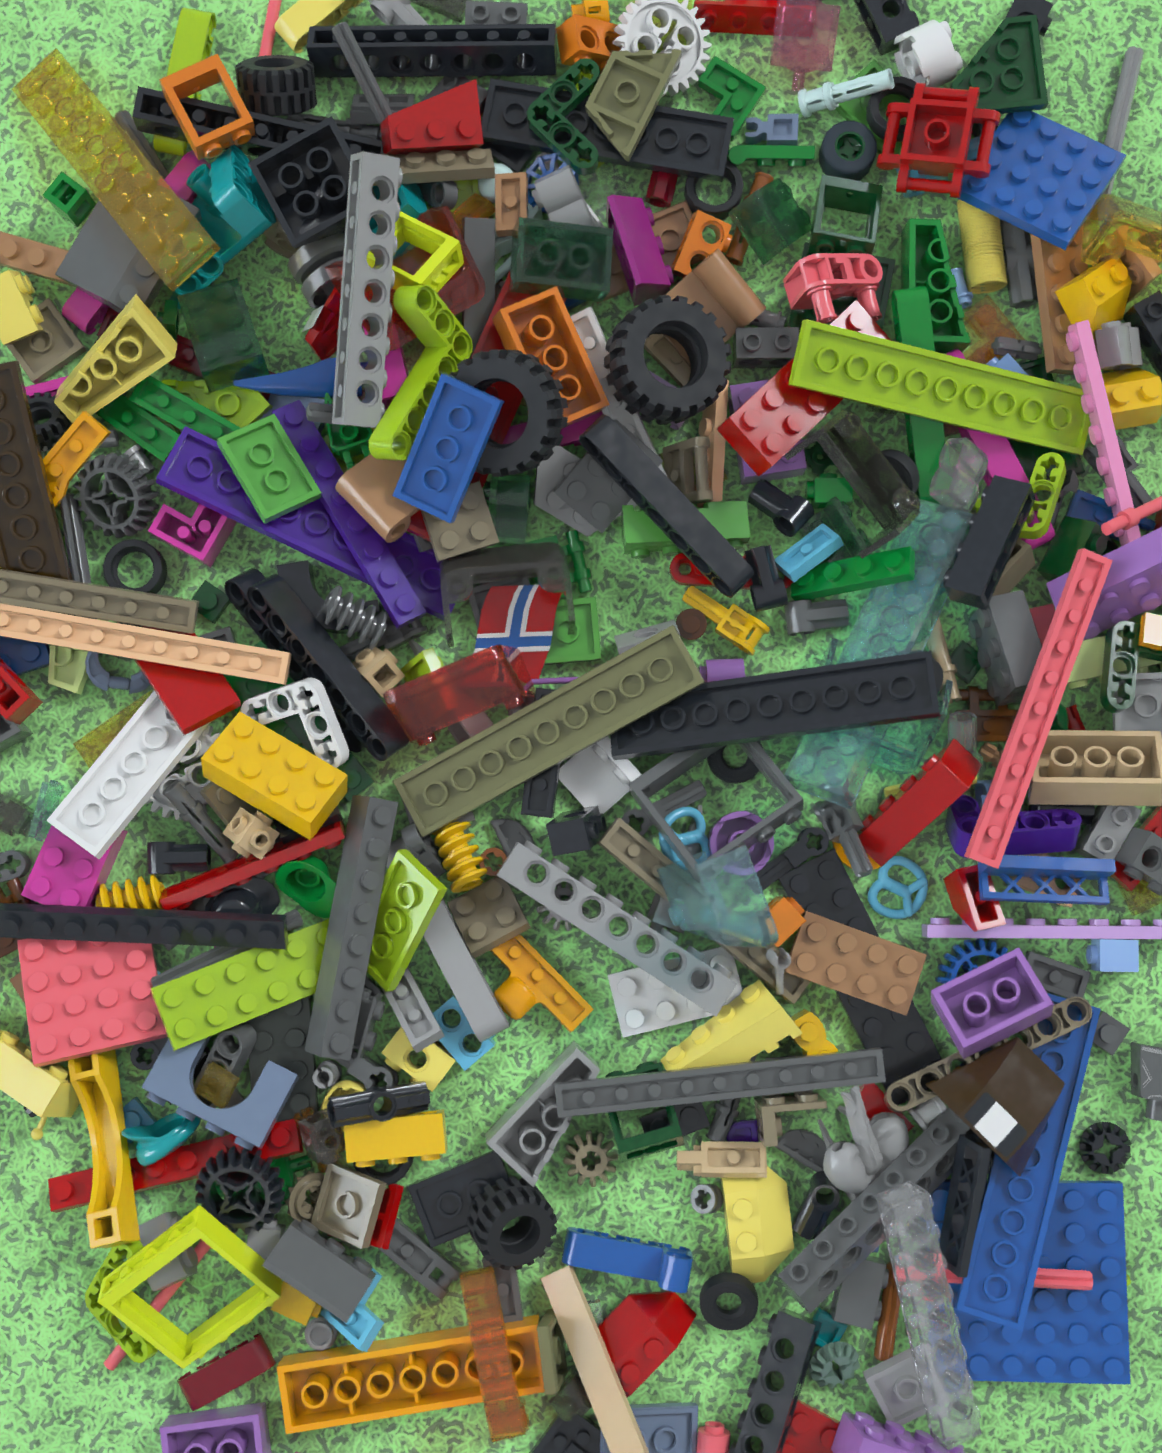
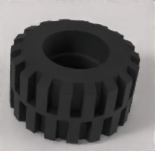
[235,55,317,116]
[467,1176,557,1270]

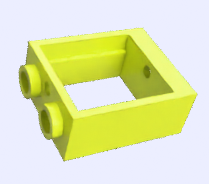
[367,211,464,293]

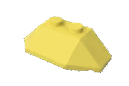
[720,1166,794,1283]

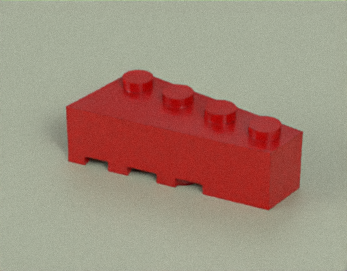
[858,738,982,867]

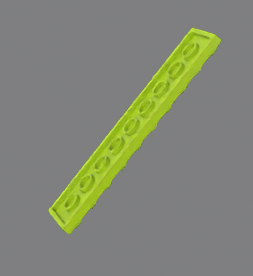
[788,319,1091,455]

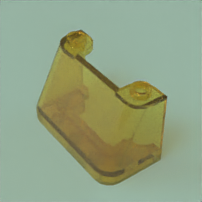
[1081,194,1162,266]

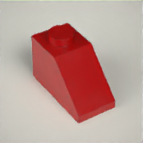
[943,864,1006,932]

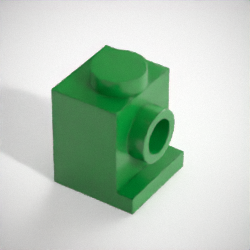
[42,171,96,228]
[805,472,853,509]

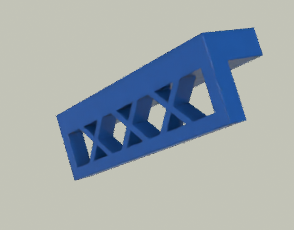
[978,855,1116,905]

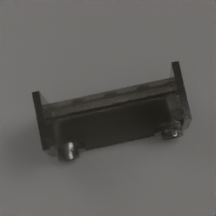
[784,410,920,559]
[439,542,576,647]

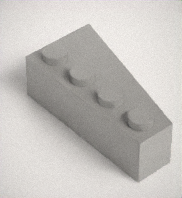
[485,1040,600,1187]

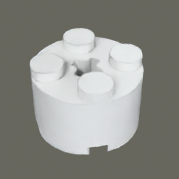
[894,20,963,87]

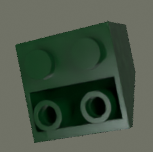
[1037,516,1119,582]

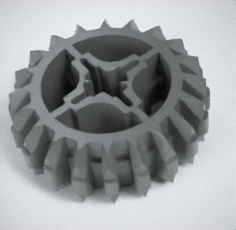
[73,452,159,538]

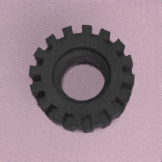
[27,392,73,451]

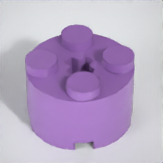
[708,811,774,875]

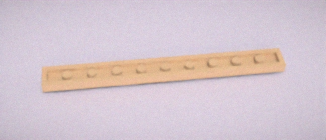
[0,603,292,685]

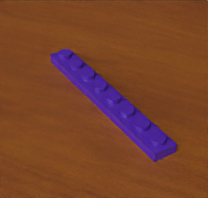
[271,399,426,629]

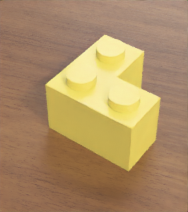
[0,270,44,345]

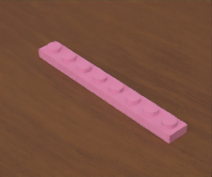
[1066,319,1141,546]

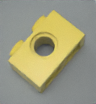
[381,1026,456,1092]

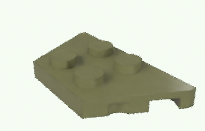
[585,49,682,162]

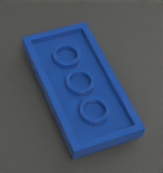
[392,373,504,523]

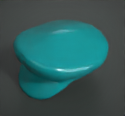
[121,1113,201,1166]

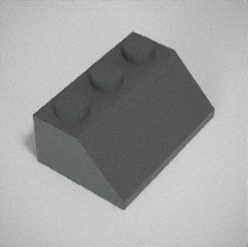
[262,1219,376,1323]

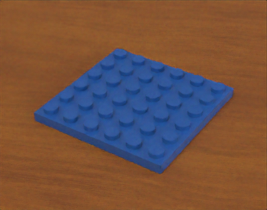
[924,1179,1131,1385]

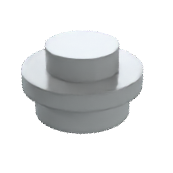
[304,1316,338,1351]

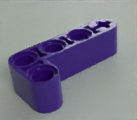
[945,794,1082,858]

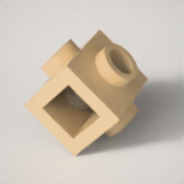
[352,647,405,698]
[222,807,280,860]

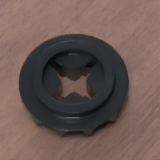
[1079,1122,1132,1174]

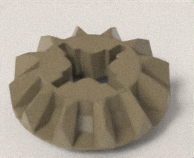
[285,1171,324,1223]

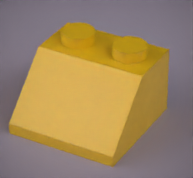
[1055,254,1132,340]
[1080,367,1162,430]

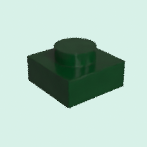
[157,300,180,342]
[191,580,230,624]

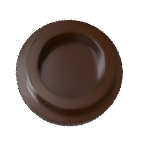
[676,608,707,640]

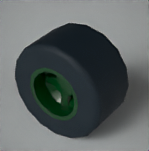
[819,121,877,181]

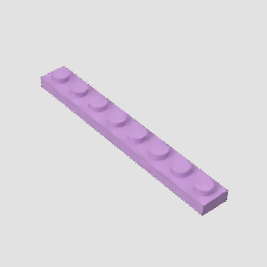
[922,918,1162,939]

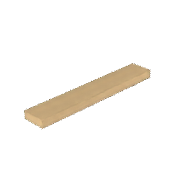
[541,1265,649,1453]

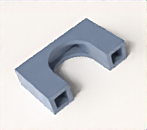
[141,1035,299,1151]

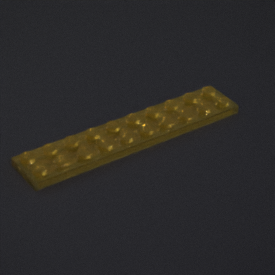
[12,48,221,291]

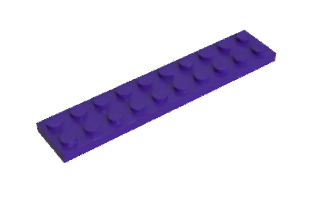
[156,426,473,622]

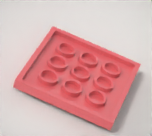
[17,938,168,1068]

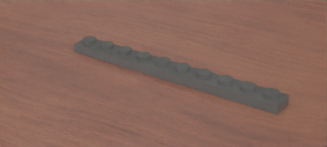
[555,1047,886,1118]

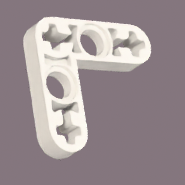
[241,678,349,768]

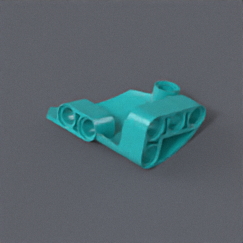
[169,145,276,309]

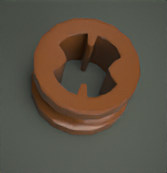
[479,848,507,876]

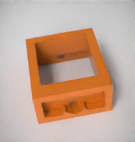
[159,54,255,160]

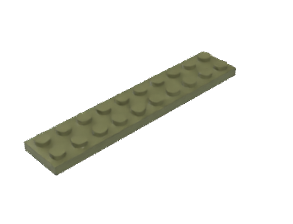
[393,625,705,837]

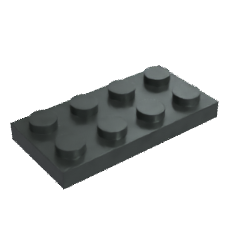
[246,996,319,1122]

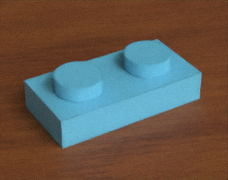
[774,523,844,582]

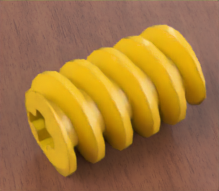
[432,821,488,893]
[96,874,165,910]

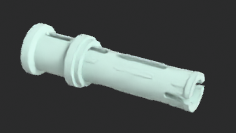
[798,68,894,118]

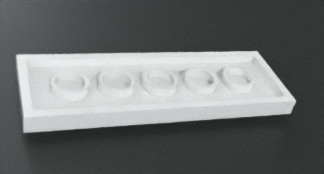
[46,691,211,860]

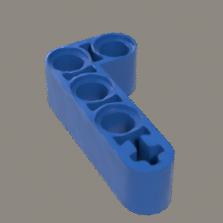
[561,1227,693,1293]

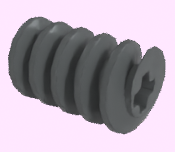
[316,585,388,650]

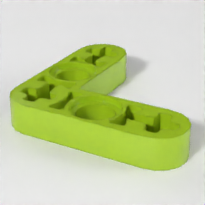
[956,452,1066,539]
[85,1241,158,1363]

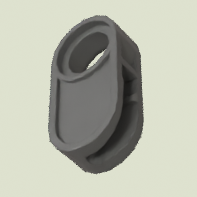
[416,181,458,210]
[401,822,449,878]

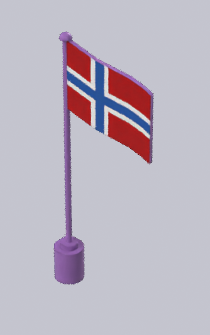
[457,584,745,690]

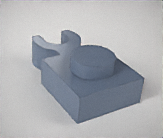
[745,114,799,146]

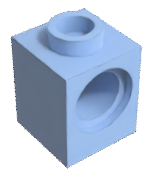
[1086,939,1139,972]

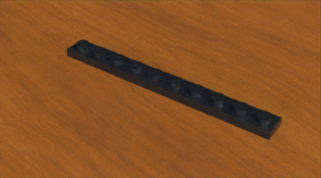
[0,903,288,949]

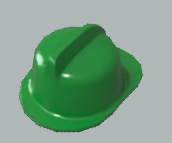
[275,856,336,918]

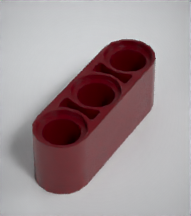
[177,1333,276,1411]

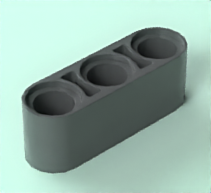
[194,1022,257,1108]

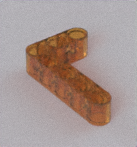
[459,1265,530,1443]

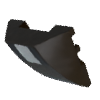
[925,1037,1065,1177]

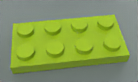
[367,849,448,992]

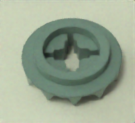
[809,1342,860,1390]

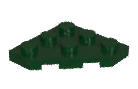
[950,15,1048,114]

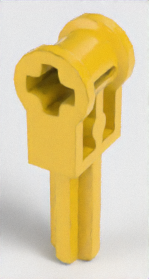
[682,586,770,656]

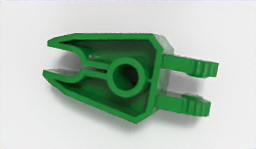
[324,393,373,470]

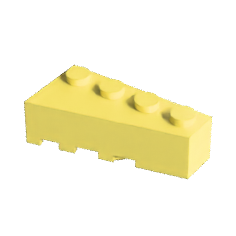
[0,1030,80,1117]

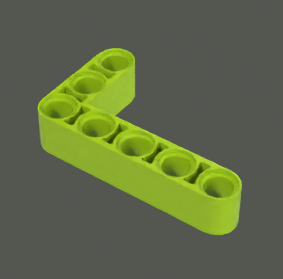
[369,285,473,461]

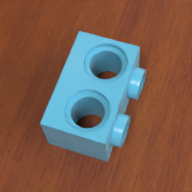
[433,995,496,1071]

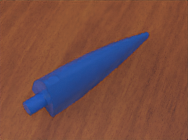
[233,358,368,398]

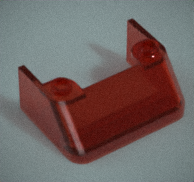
[383,644,535,747]

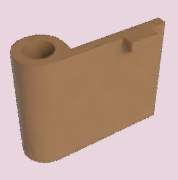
[664,248,766,368]
[335,454,420,543]

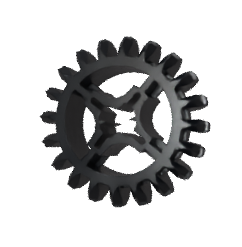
[195,1145,285,1235]

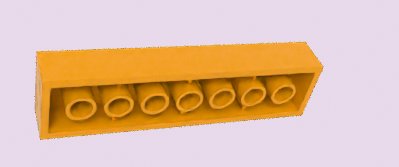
[277,1314,544,1434]

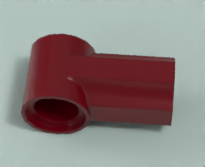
[645,170,681,208]

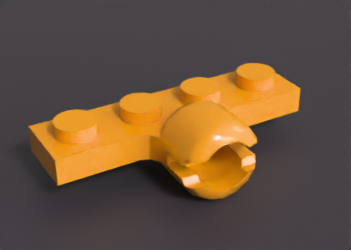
[490,934,594,1033]

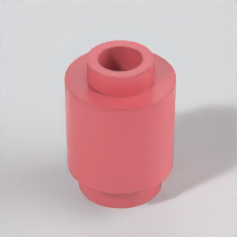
[696,1421,731,1453]

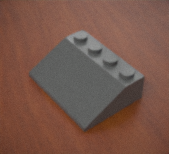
[55,167,202,313]

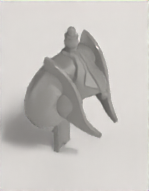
[817,1085,909,1202]

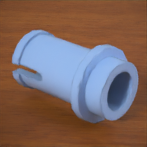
[951,267,974,309]

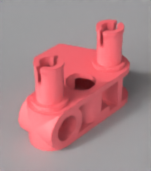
[783,253,883,324]

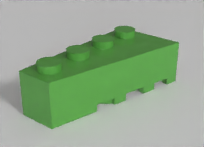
[621,500,750,559]

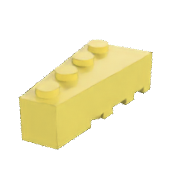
[54,294,177,423]
[660,979,803,1071]

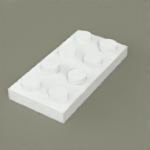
[607,947,742,1038]

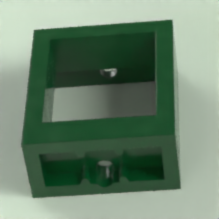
[808,174,883,255]
[605,1062,684,1163]

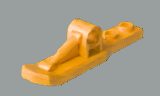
[43,411,111,508]

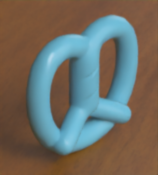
[659,807,711,870]
[868,856,928,919]

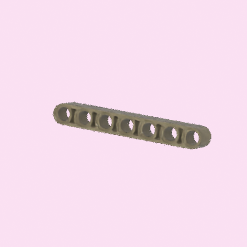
[884,996,1092,1113]

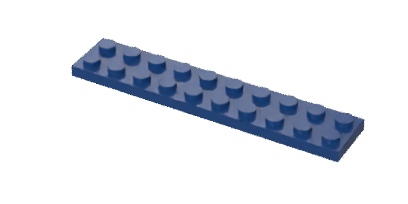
[955,993,1101,1332]

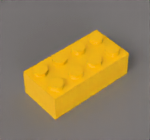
[201,711,348,840]

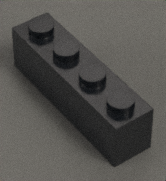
[943,475,1035,610]

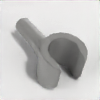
[766,947,791,995]

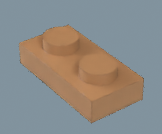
[495,172,529,237]

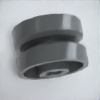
[287,232,345,309]

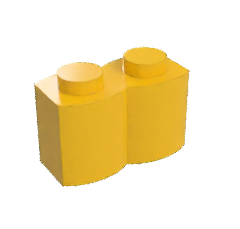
[789,1009,839,1056]

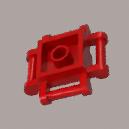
[876,83,1001,198]

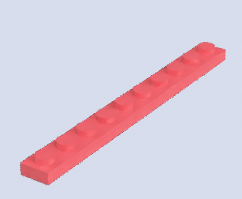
[964,548,1113,869]

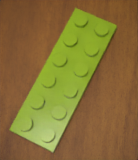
[150,918,330,1051]

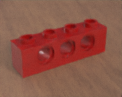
[0,657,43,725]

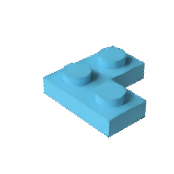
[320,1257,384,1352]

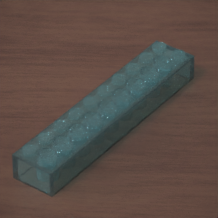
[784,497,973,809]

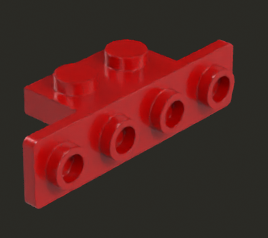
[694,0,816,37]

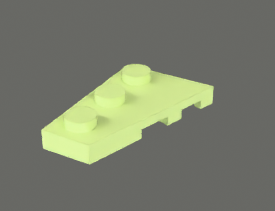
[48,619,109,695]

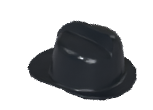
[205,878,280,914]

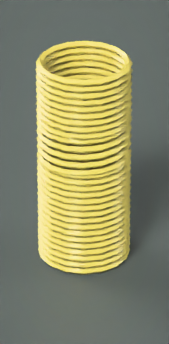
[957,199,1008,294]

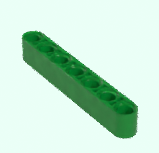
[891,286,951,509]

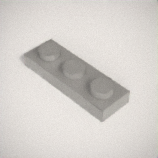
[382,966,445,1053]

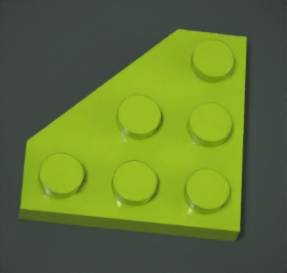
[154,379,273,435]

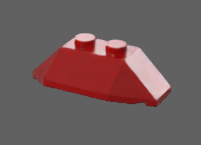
[598,1291,697,1397]

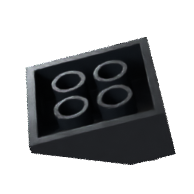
[248,116,376,249]

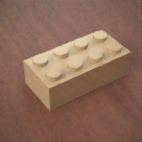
[1028,730,1162,806]

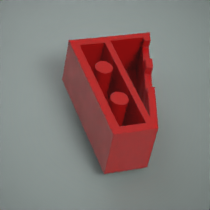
[380,79,484,155]

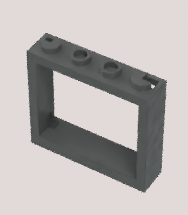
[629,741,803,883]

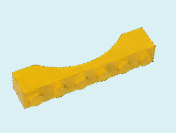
[68,1049,140,1249]

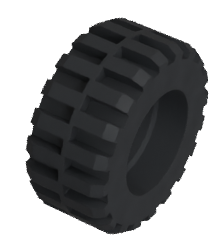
[604,295,732,425]
[449,350,568,477]

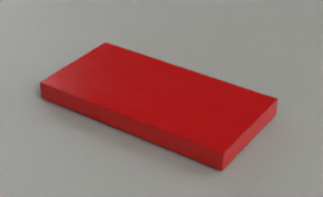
[134,626,241,736]

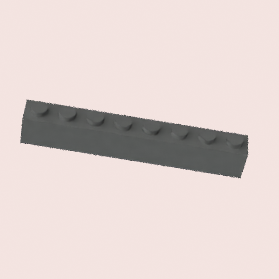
[304,795,398,1060]

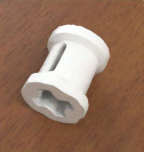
[907,1091,947,1131]

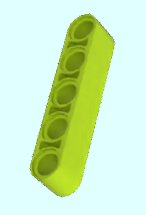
[153,7,217,157]

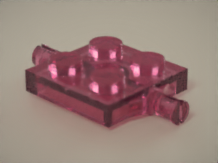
[770,0,841,92]

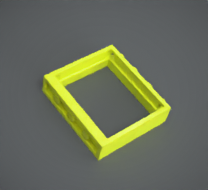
[97,1205,282,1369]

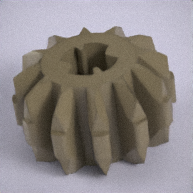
[564,1130,618,1187]

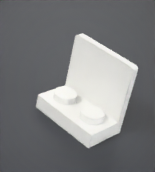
[559,737,642,814]

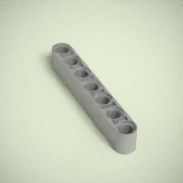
[387,837,510,1042]

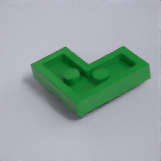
[698,55,766,142]

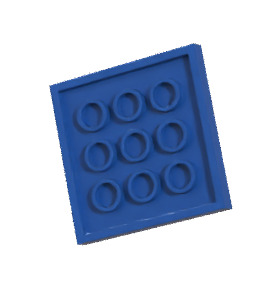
[958,111,1126,251]

